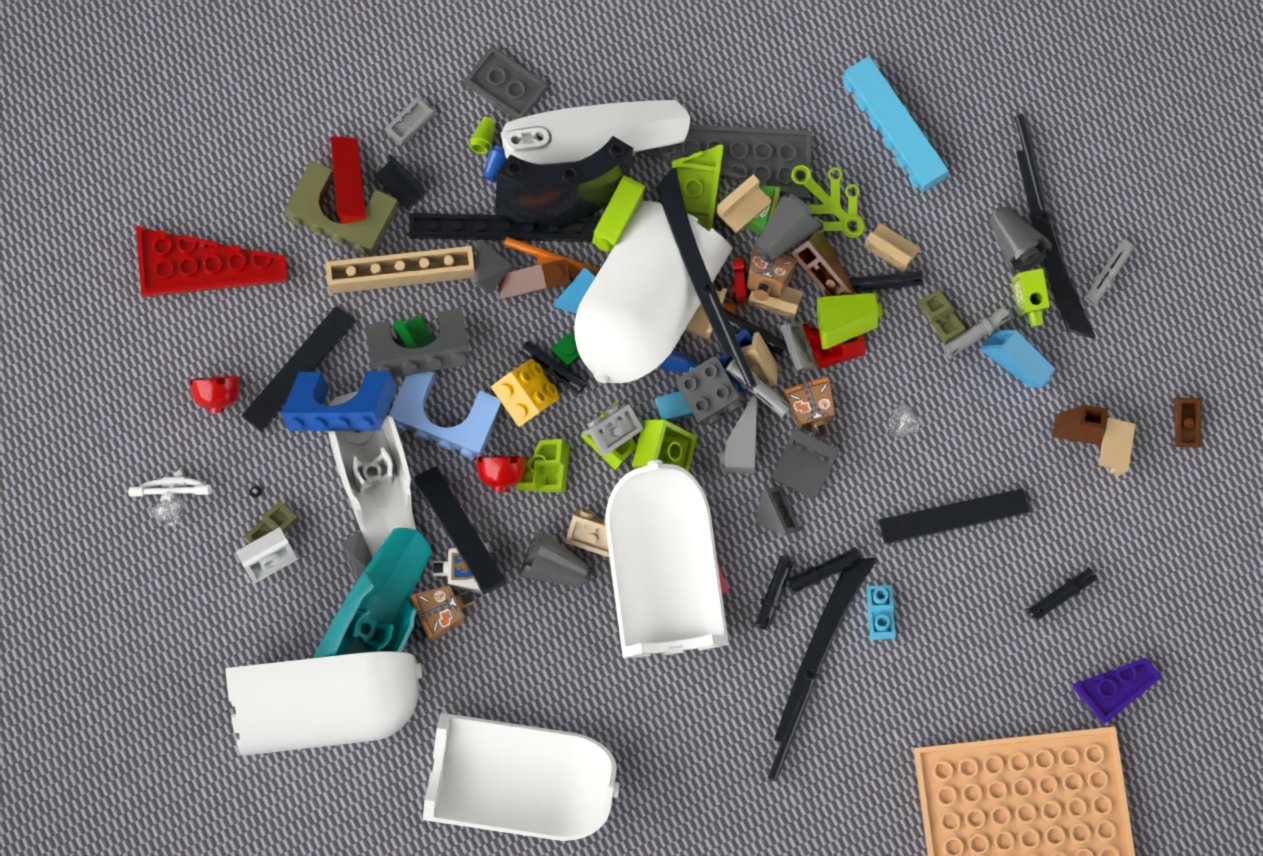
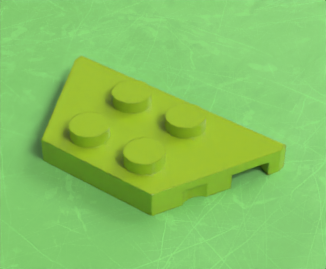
[672,145,724,231]

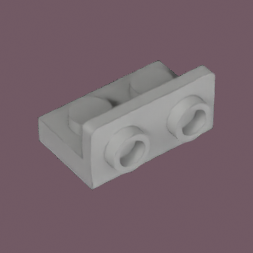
[582,403,643,456]

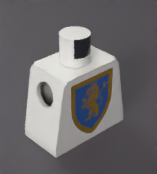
[433,543,490,595]

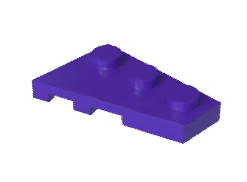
[1071,658,1162,725]

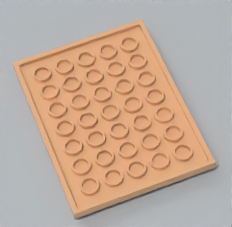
[914,727,1135,856]

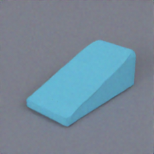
[655,391,693,422]

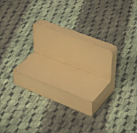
[717,174,771,233]
[864,223,919,272]
[748,287,803,319]
[686,288,728,340]
[733,332,779,387]
[1099,418,1136,476]

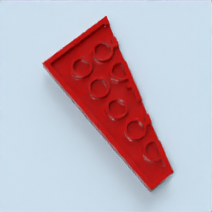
[136,226,288,297]

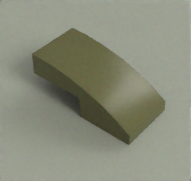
[918,289,966,344]
[244,501,297,544]

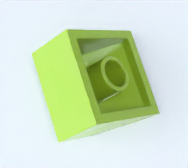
[632,420,697,472]

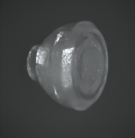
[888,403,920,437]
[149,495,184,527]

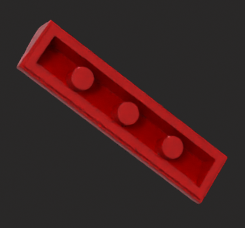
[330,136,366,224]

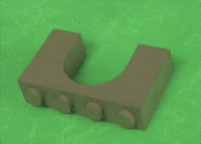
[284,160,399,257]

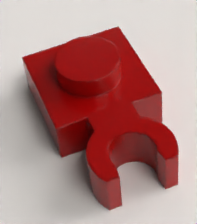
[731,258,748,304]

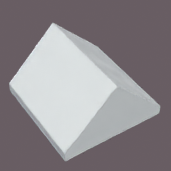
[236,527,298,584]

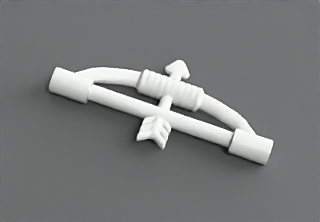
[128,470,212,501]

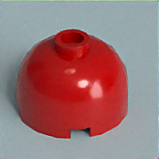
[190,376,240,413]
[477,455,526,492]

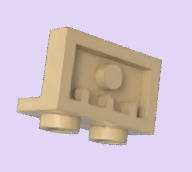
[565,509,610,558]

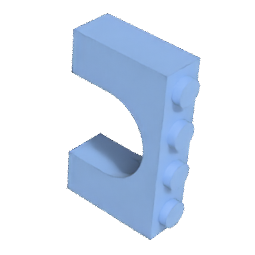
[389,371,503,459]

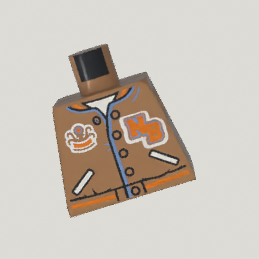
[746,245,797,301]
[782,376,835,439]
[410,586,474,643]

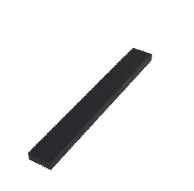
[409,213,601,242]

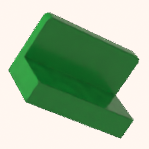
[392,316,435,349]

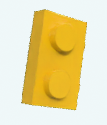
[491,359,560,427]

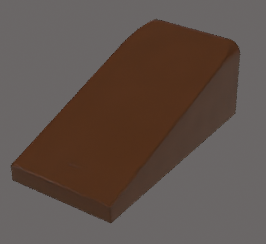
[1174,398,1202,448]

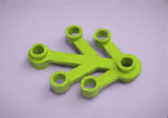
[791,165,865,238]

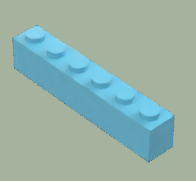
[843,56,949,193]

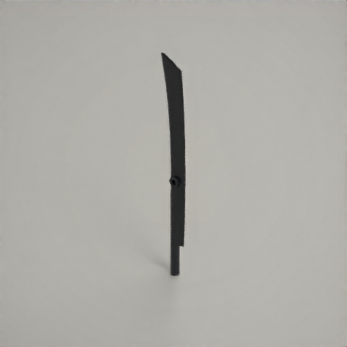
[1014,114,1095,338]
[656,168,757,389]
[767,558,877,782]

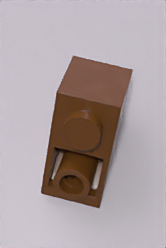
[1052,405,1108,445]

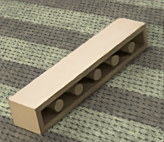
[325,246,475,294]

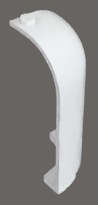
[575,201,733,384]
[605,460,729,658]
[226,652,422,756]
[423,713,620,841]

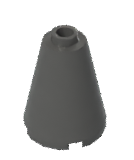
[755,194,821,260]
[989,207,1052,274]
[519,530,592,588]

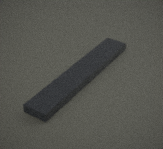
[241,305,355,432]
[414,466,506,595]
[878,488,1029,545]

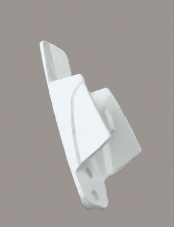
[501,100,690,165]
[328,391,416,558]

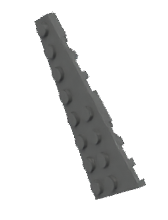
[639,124,812,201]

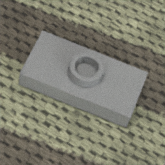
[384,96,435,147]
[780,322,818,371]

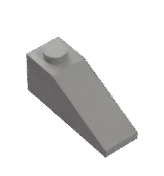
[720,396,757,474]

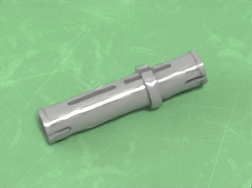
[1084,240,1135,306]
[942,306,1011,359]
[725,358,791,417]

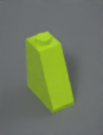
[592,175,645,253]
[817,293,882,349]

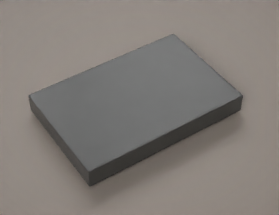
[463,46,549,120]

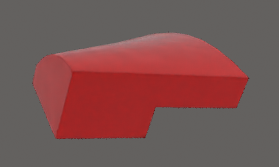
[802,323,865,369]

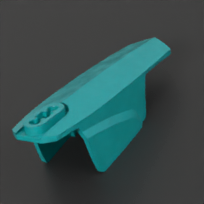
[314,528,432,658]

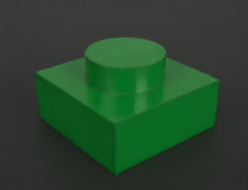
[551,333,580,367]

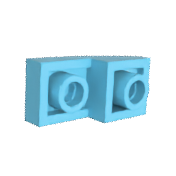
[866,585,896,640]

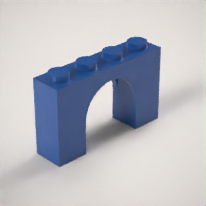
[281,371,397,431]

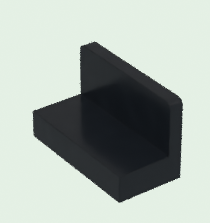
[374,154,425,211]

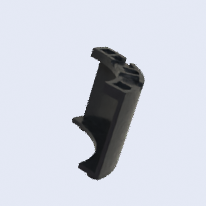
[495,136,634,226]

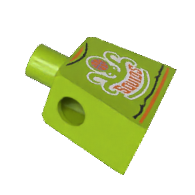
[1011,268,1050,328]

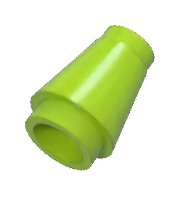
[469,117,496,154]

